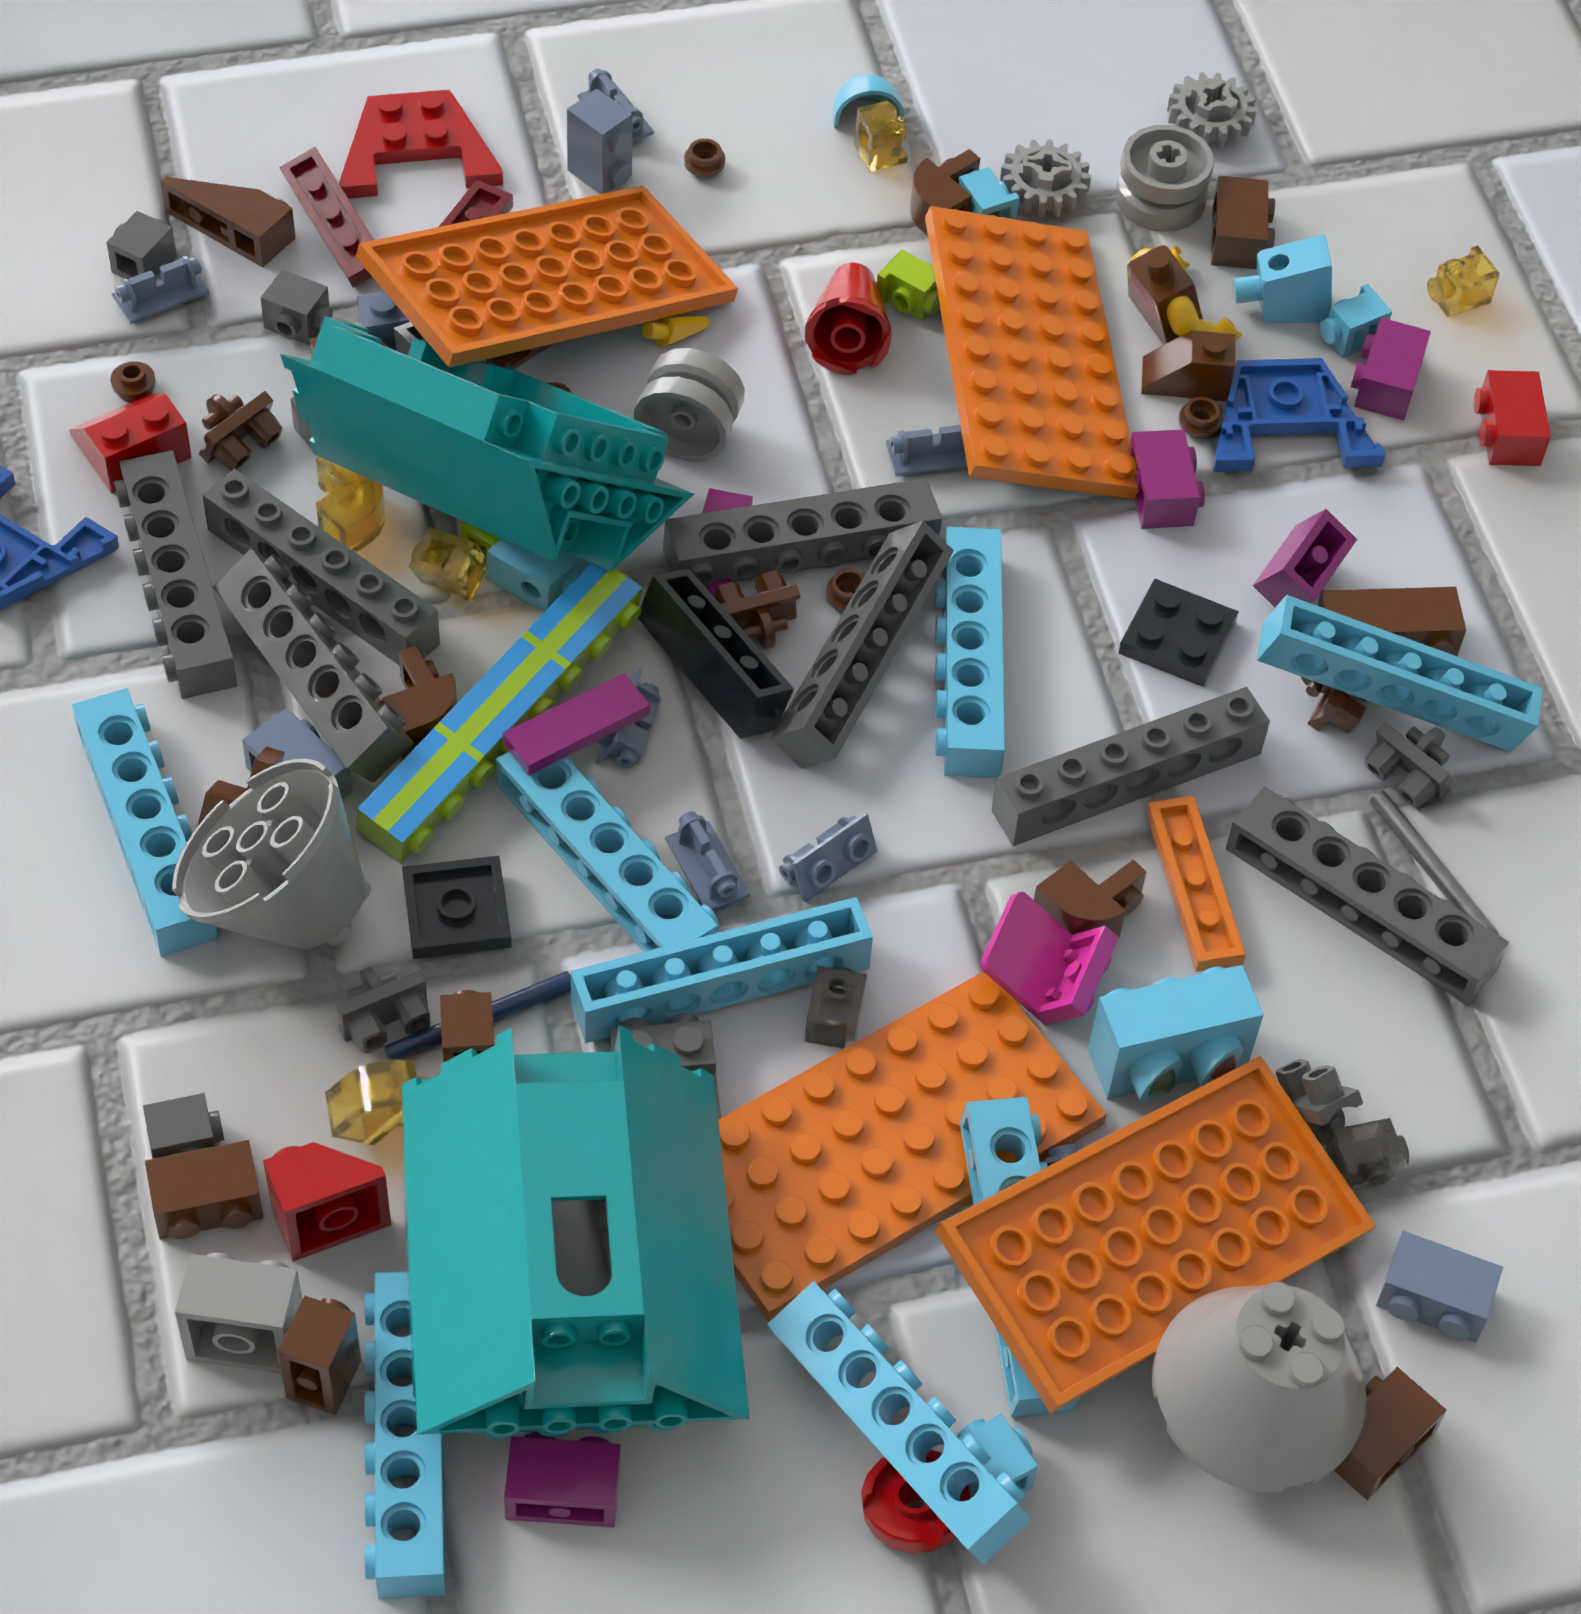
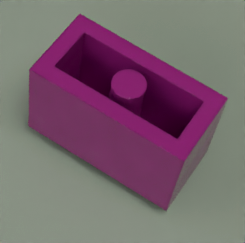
[1351,317,1431,420]
[1129,429,1205,529]
[1253,509,1358,608]
[504,1432,621,1528]

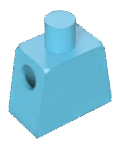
[1233,235,1332,323]
[486,539,591,611]

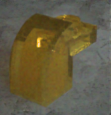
[316,456,385,553]
[325,1060,431,1146]

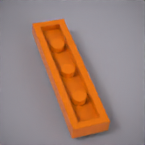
[1146,795,1246,972]

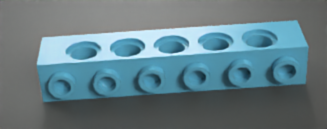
[935,527,1005,778]
[1257,595,1543,752]
[72,688,218,957]
[496,752,719,952]
[571,897,873,1044]
[959,1097,1080,1417]
[364,1271,446,1599]
[767,1281,1032,1566]

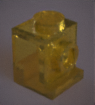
[854,101,908,172]
[1427,245,1500,317]
[409,527,486,602]

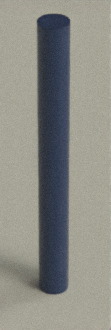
[383,971,571,1065]

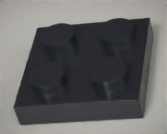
[1118,578,1239,687]
[402,856,512,959]

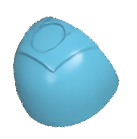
[833,74,904,126]

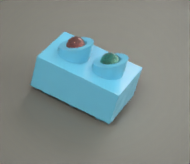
[1088,965,1264,1104]

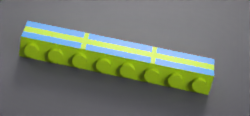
[356,563,642,864]

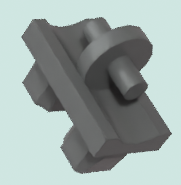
[1365,721,1451,809]
[336,967,431,1053]
[1275,1059,1363,1145]

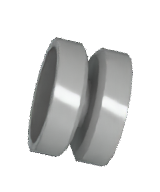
[1116,125,1214,231]
[634,348,745,461]

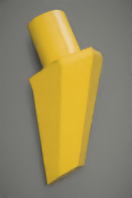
[642,316,710,348]

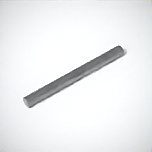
[1370,791,1498,933]

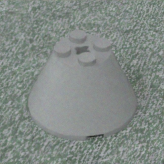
[172,758,371,950]
[1152,1282,1367,1493]

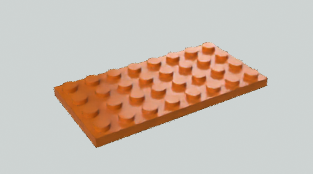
[356,185,738,368]
[925,206,1140,499]
[718,972,1107,1321]
[934,1056,1376,1414]

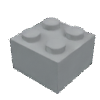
[175,1252,302,1374]

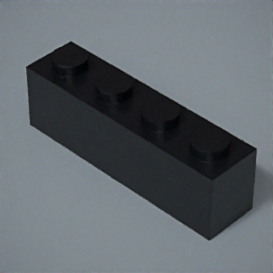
[638,568,794,739]

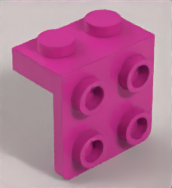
[981,892,1119,1026]

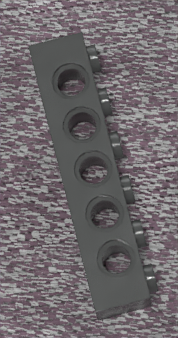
[114,450,237,699]
[202,469,440,666]
[663,478,942,587]
[770,520,954,768]
[213,548,414,783]
[991,686,1270,846]
[1226,786,1509,1006]

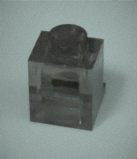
[1325,1118,1409,1189]

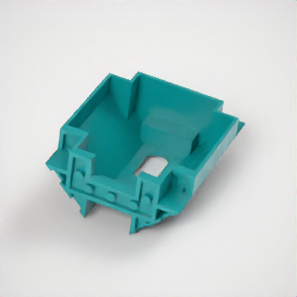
[280,316,694,572]
[401,1025,750,1439]

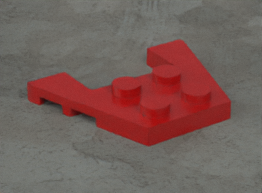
[339,89,503,199]

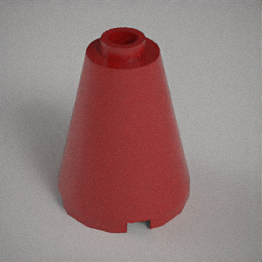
[804,262,892,375]

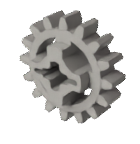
[1167,72,1257,148]
[1000,139,1091,217]

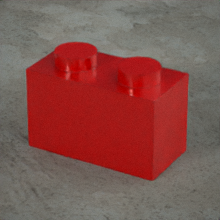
[1474,370,1551,466]

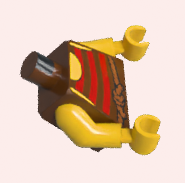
[1127,245,1243,345]

